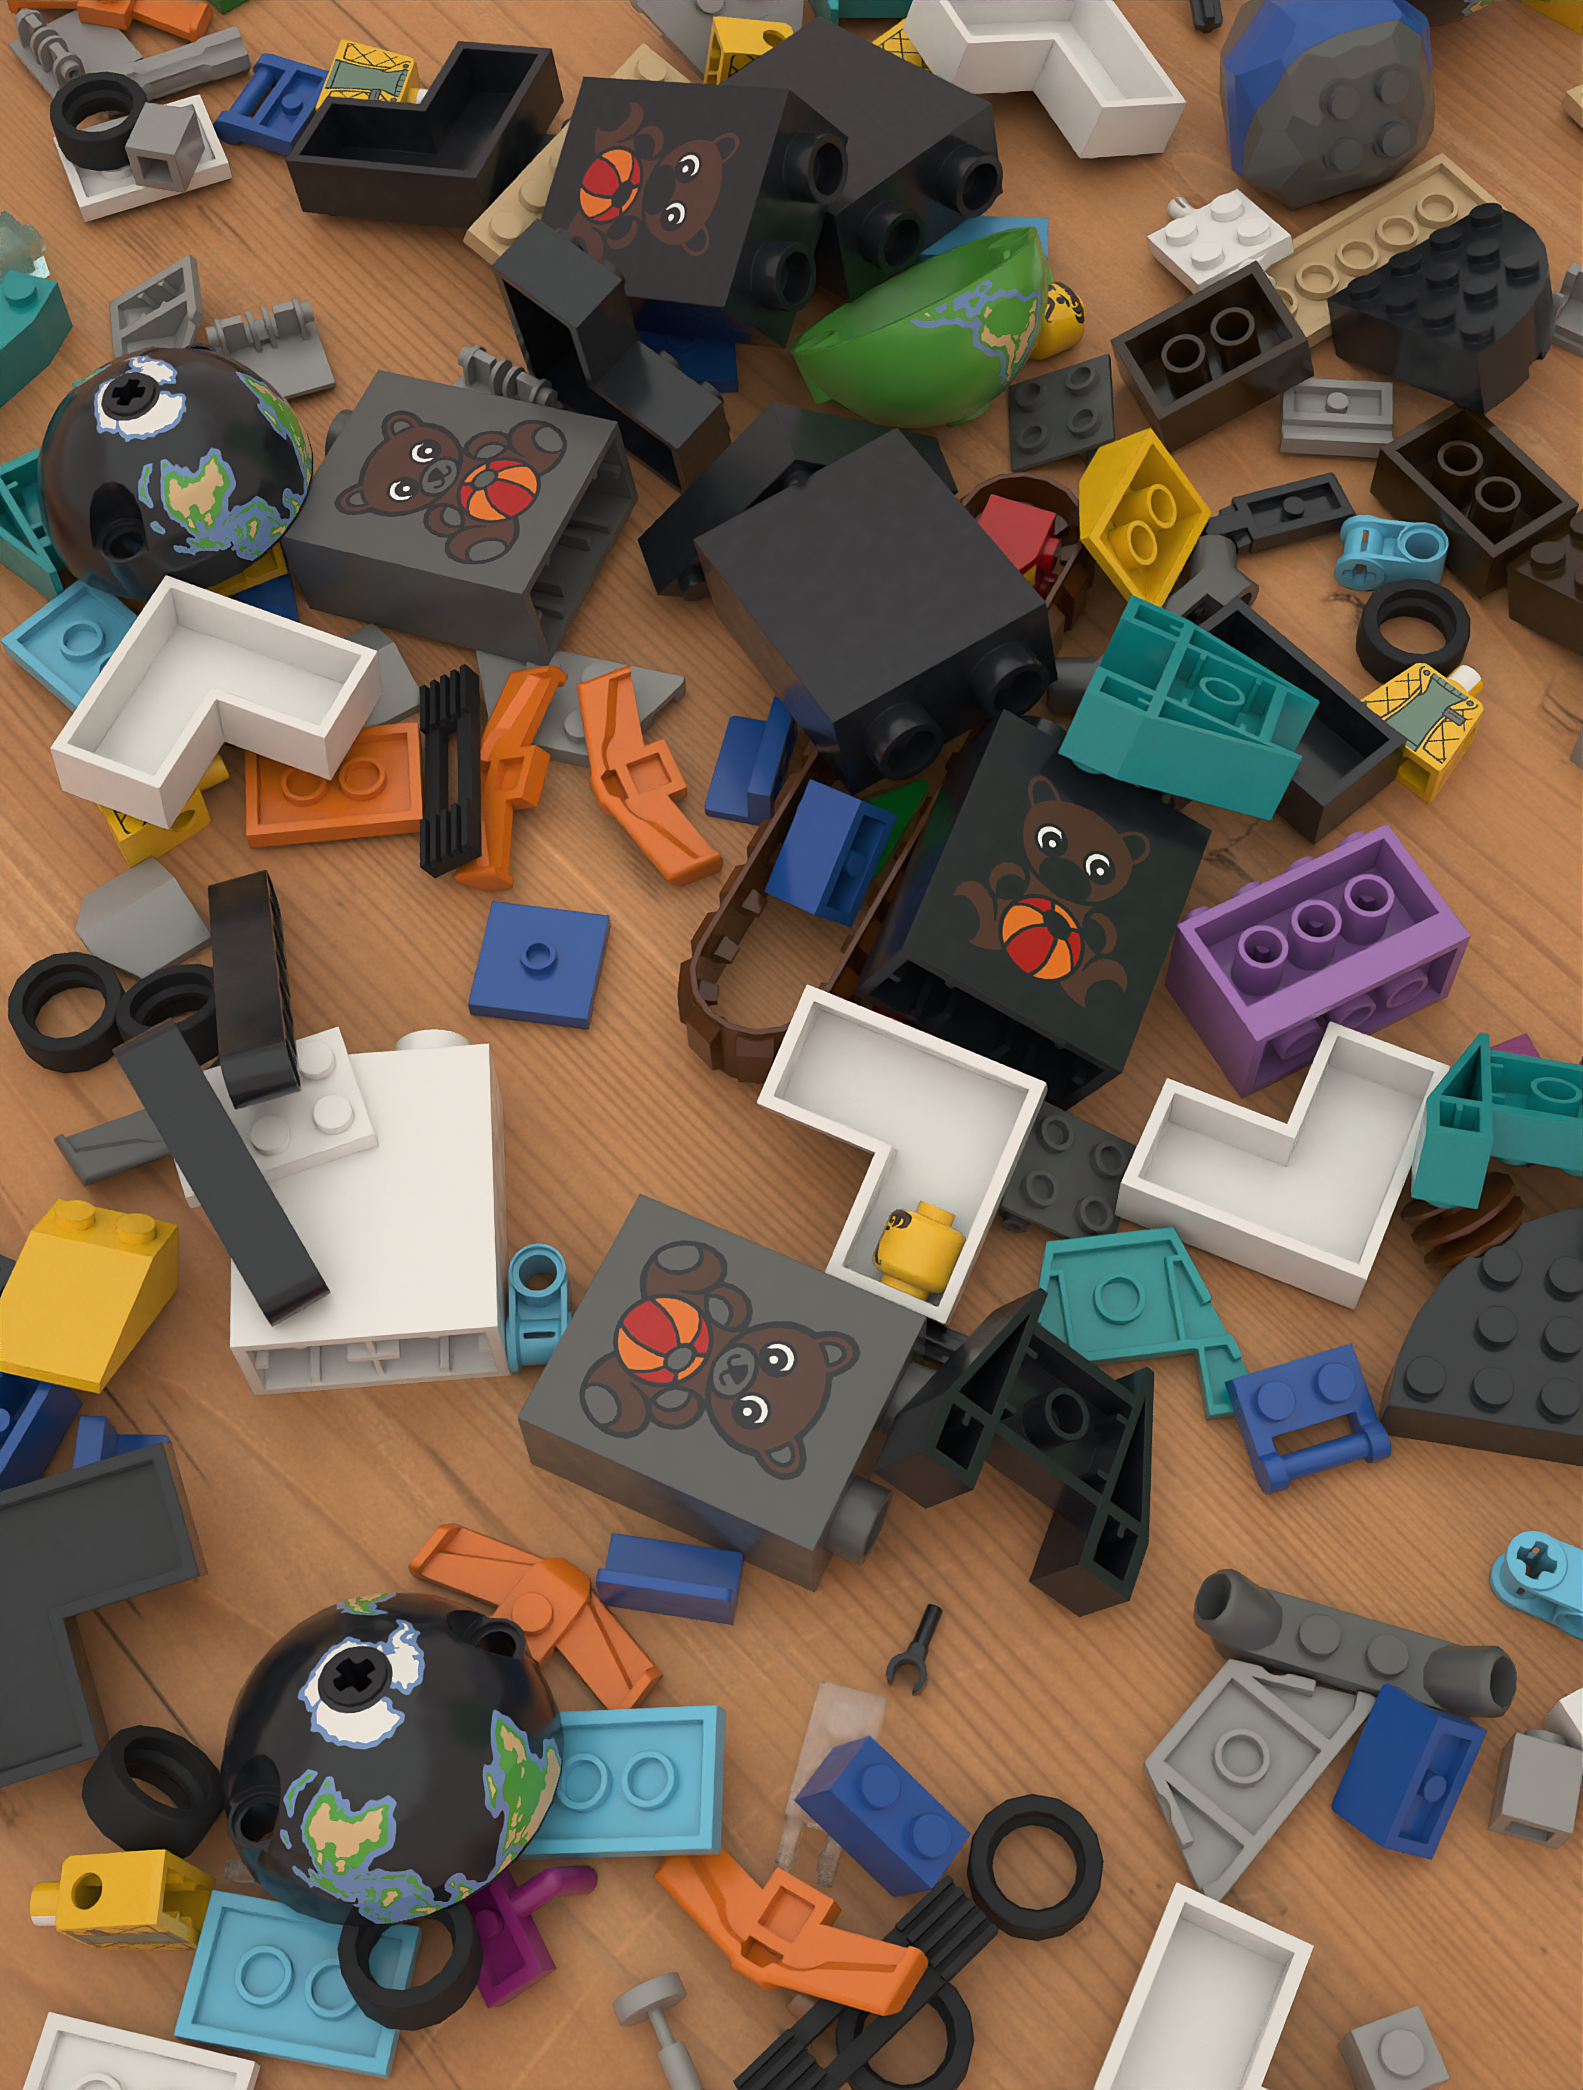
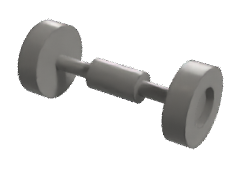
[612,1972,704,2090]

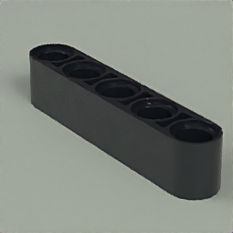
[112,1017,331,1327]

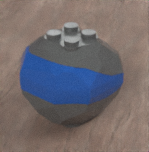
[1219,0,1435,211]

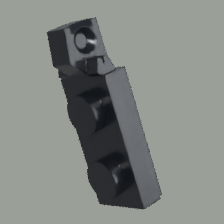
[1199,472,1356,555]

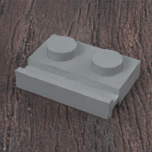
[1280,378,1393,458]

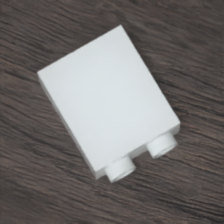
[230,1029,512,1396]

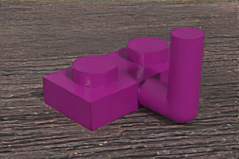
[463,1865,598,2008]

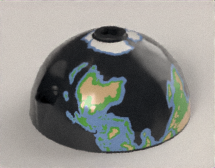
[37,343,313,599]
[220,1592,564,1927]

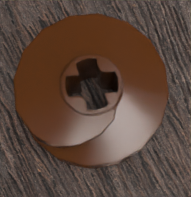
[1400,1171,1526,1269]

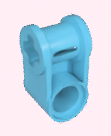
[1334,515,1449,591]
[506,1243,573,1373]
[1489,1531,1583,1640]

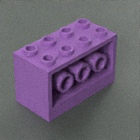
[1165,824,1471,1099]

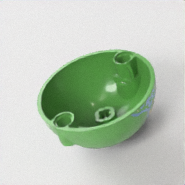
[789,226,1055,428]

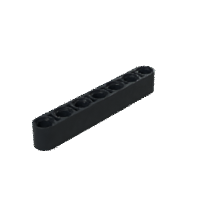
[208,870,302,1110]

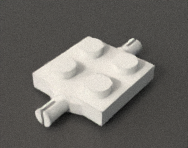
[1147,189,1294,294]

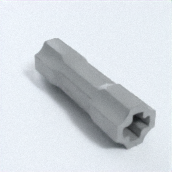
[95,26,251,118]

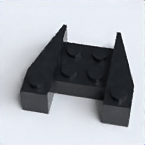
[873,1288,1154,1617]

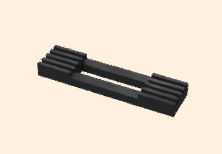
[420,664,482,878]
[733,1874,998,2090]

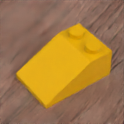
[1079,427,1212,608]
[0,1199,179,1394]

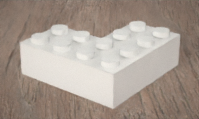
[902,0,1187,159]
[50,575,382,830]
[757,984,1048,1325]
[1115,1021,1450,1310]
[1092,1882,1314,2090]

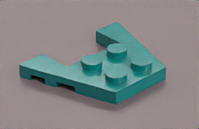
[1037,1227,1249,1420]

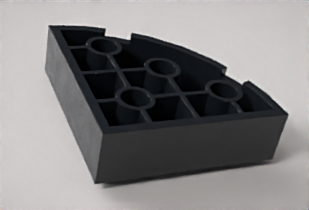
[1327,203,1556,415]
[637,402,959,601]
[1378,1207,1583,1467]

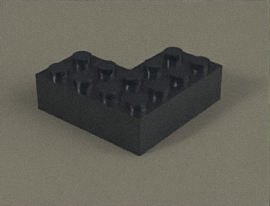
[285,41,564,229]
[492,218,732,494]
[1069,596,1407,845]
[0,1442,208,1788]

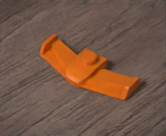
[7,0,214,43]
[455,665,568,891]
[576,665,723,887]
[408,1523,663,1710]
[653,1846,928,2016]

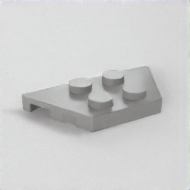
[630,0,804,81]
[475,650,686,768]
[1142,1659,1377,1902]

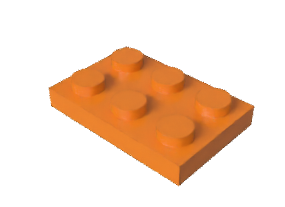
[245,722,425,848]

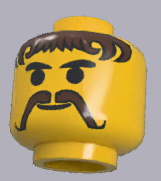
[1029,281,1085,360]
[872,1201,966,1302]

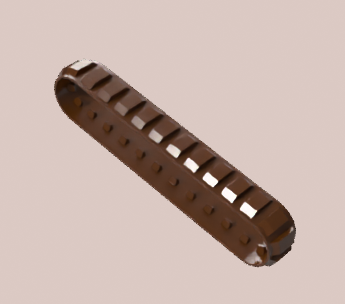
[677,472,1096,1084]

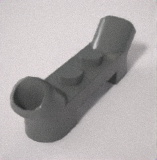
[1047,535,1259,713]
[1193,1569,1517,1719]

